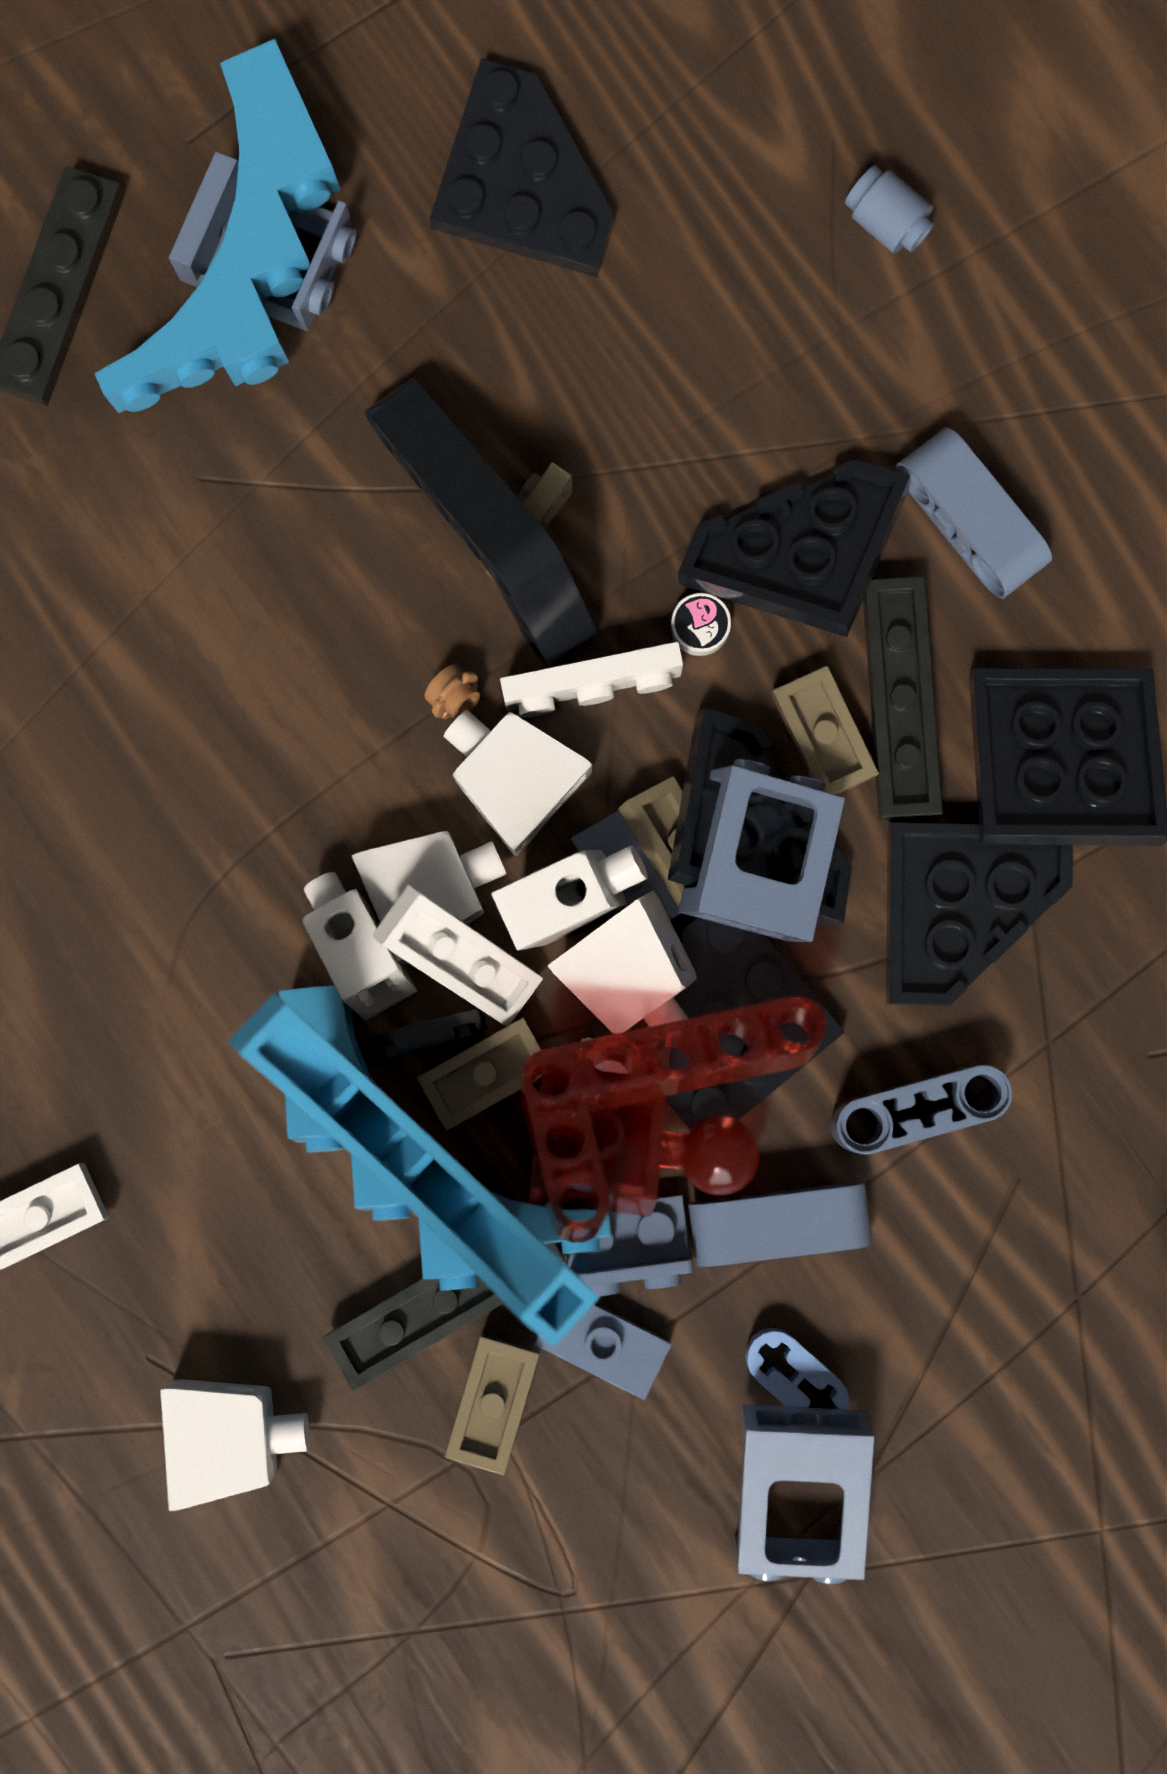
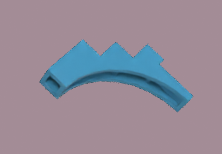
[94,39,340,413]
[279,985,612,1291]
[228,993,600,1347]

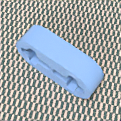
[745,1328,849,1410]

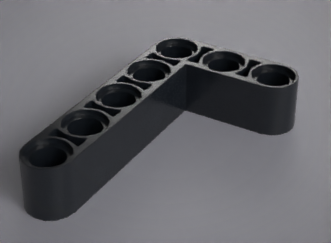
[364,377,597,667]

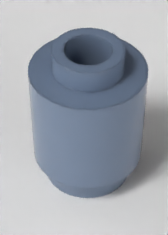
[845,165,934,254]

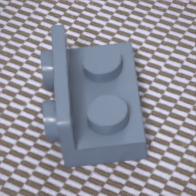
[562,1194,693,1296]

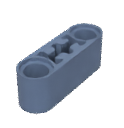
[896,427,1052,599]
[830,1065,1012,1154]
[688,1182,873,1267]

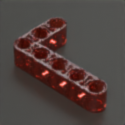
[521,997,827,1243]

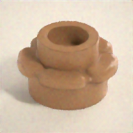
[425,664,480,719]

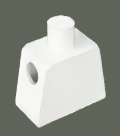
[444,710,592,856]
[352,831,507,965]
[491,845,648,950]
[302,872,418,1021]
[548,891,697,1048]
[160,1379,310,1511]

